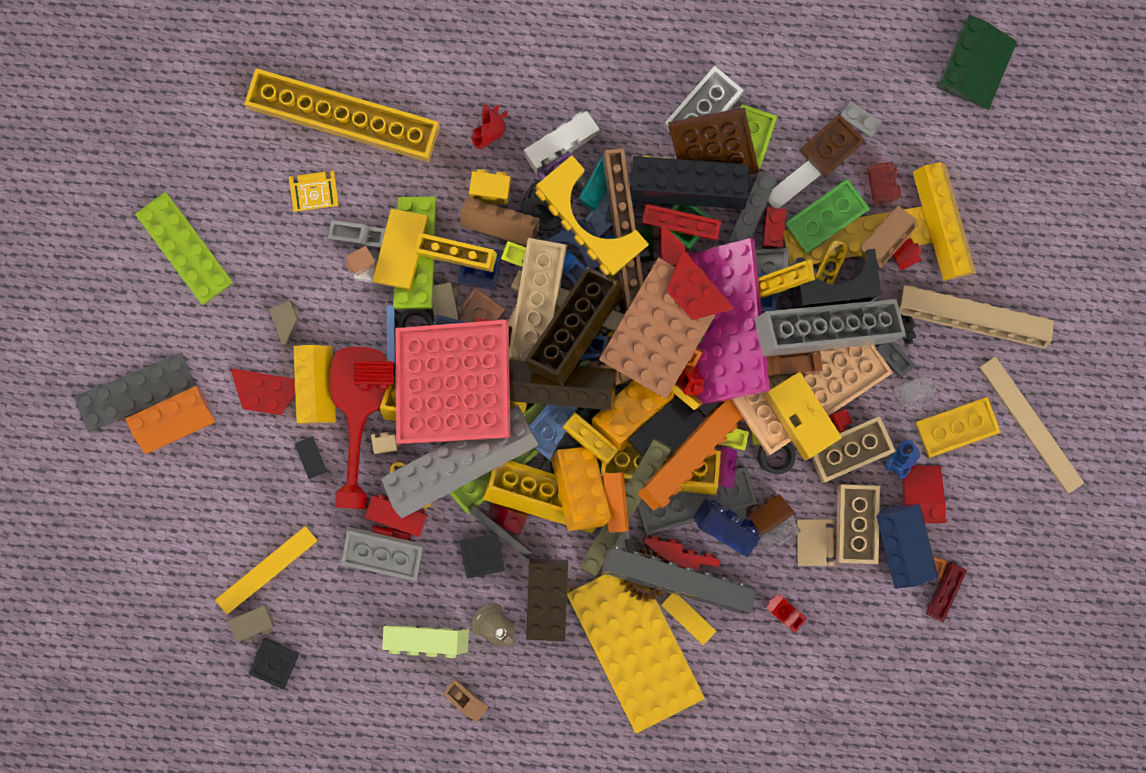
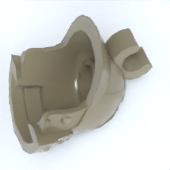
[471,603,516,647]

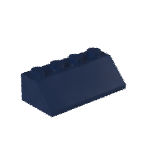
[876,503,938,589]

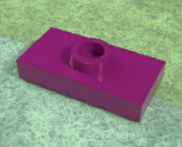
[718,447,737,489]

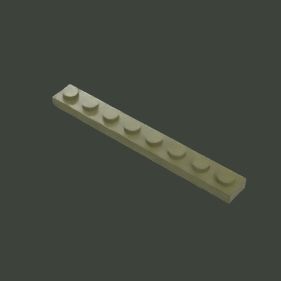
[579,438,672,577]

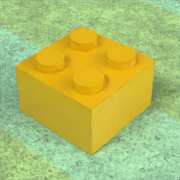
[469,169,511,205]

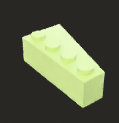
[382,625,469,658]

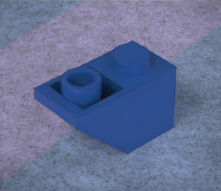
[563,248,587,284]

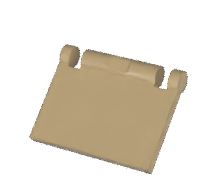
[797,520,834,566]

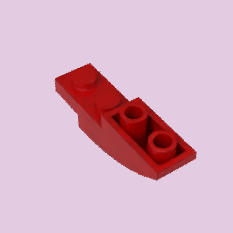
[644,535,720,571]

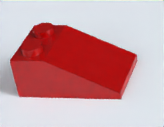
[902,466,946,523]

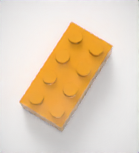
[592,380,674,452]
[551,447,611,531]

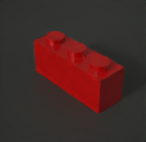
[364,493,428,537]

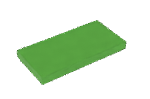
[785,178,870,254]

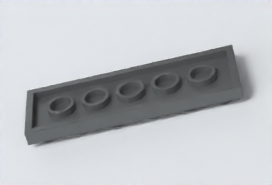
[74,353,195,432]
[638,467,758,536]

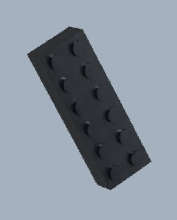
[630,156,748,210]

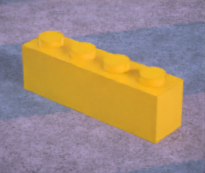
[414,233,497,272]

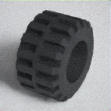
[520,179,573,231]

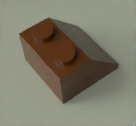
[746,494,795,535]

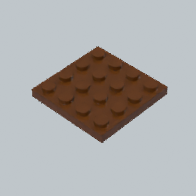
[668,107,759,175]

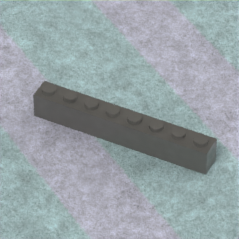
[602,546,756,614]

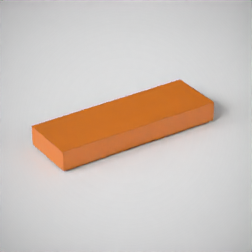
[603,472,629,533]

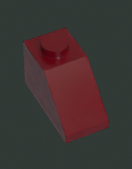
[488,502,529,535]

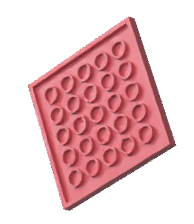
[395,320,510,444]

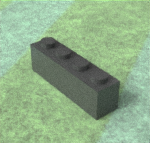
[727,172,777,244]

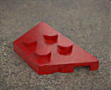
[666,251,734,320]
[231,369,296,415]

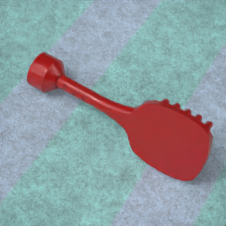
[330,347,387,509]

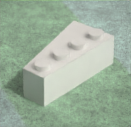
[524,111,600,176]

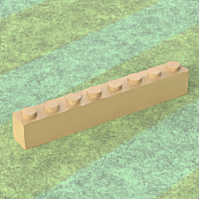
[898,285,1054,349]

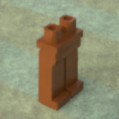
[766,351,823,377]

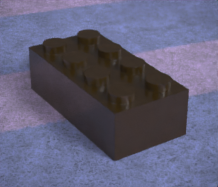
[526,558,568,641]

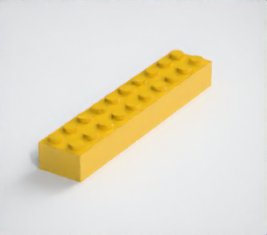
[244,68,440,163]

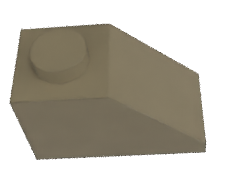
[268,301,300,346]

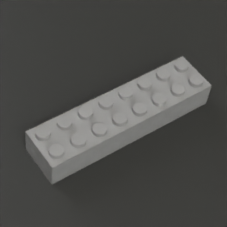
[754,299,906,357]
[381,405,539,518]

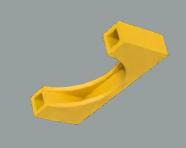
[535,156,649,277]

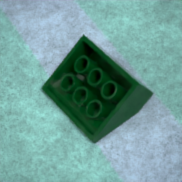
[936,14,1017,110]

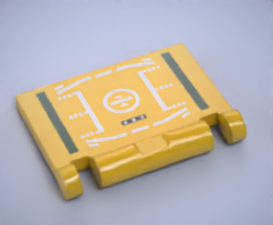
[289,170,339,212]

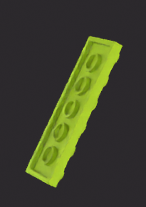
[135,192,234,305]
[393,196,437,310]

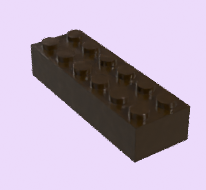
[525,267,624,386]

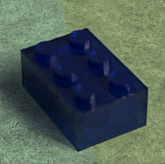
[693,499,760,558]

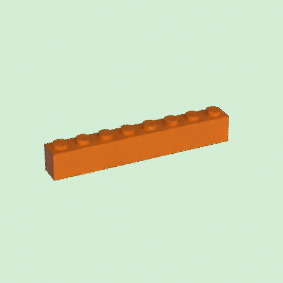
[637,399,744,511]

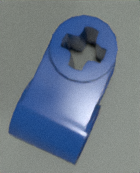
[885,440,920,479]

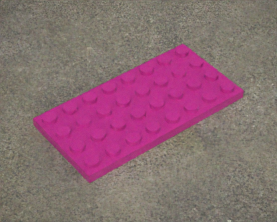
[689,238,770,405]

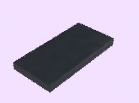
[627,396,706,458]

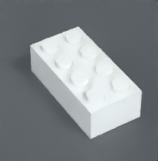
[664,66,744,133]

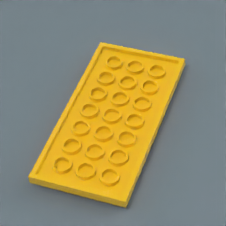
[567,574,705,734]

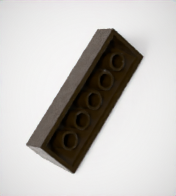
[509,360,617,410]

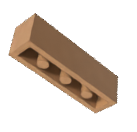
[460,197,540,246]

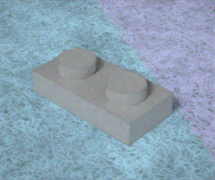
[841,101,882,138]

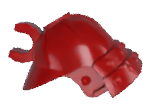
[471,104,508,149]

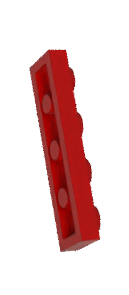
[642,204,722,241]

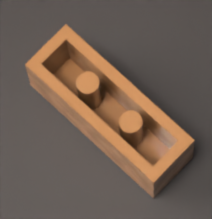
[860,206,918,268]

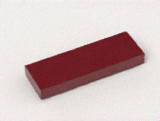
[925,562,967,623]

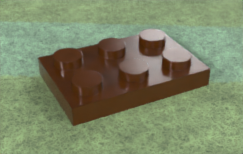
[799,114,866,178]

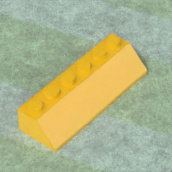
[913,162,976,281]
[483,460,596,533]

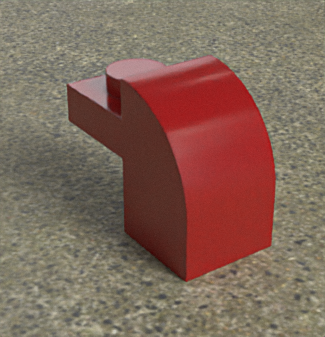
[766,593,807,633]

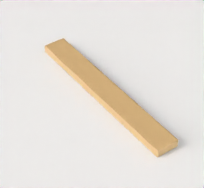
[979,356,1084,494]

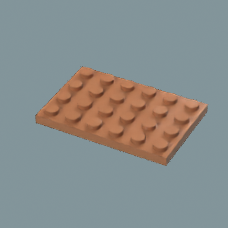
[599,258,726,399]

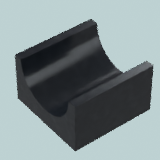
[790,249,881,309]

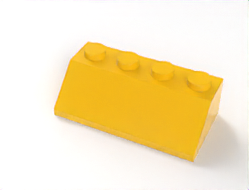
[293,345,336,424]

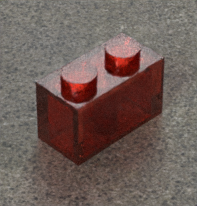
[867,162,901,205]

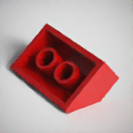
[659,226,689,267]

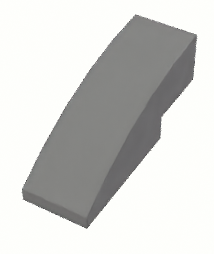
[328,220,386,249]

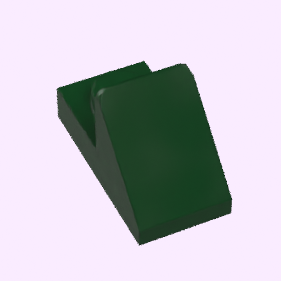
[635,226,654,262]

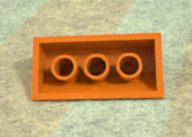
[125,386,216,455]

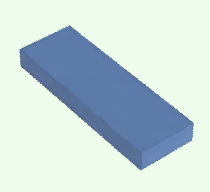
[386,305,397,364]

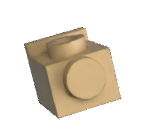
[371,432,401,454]

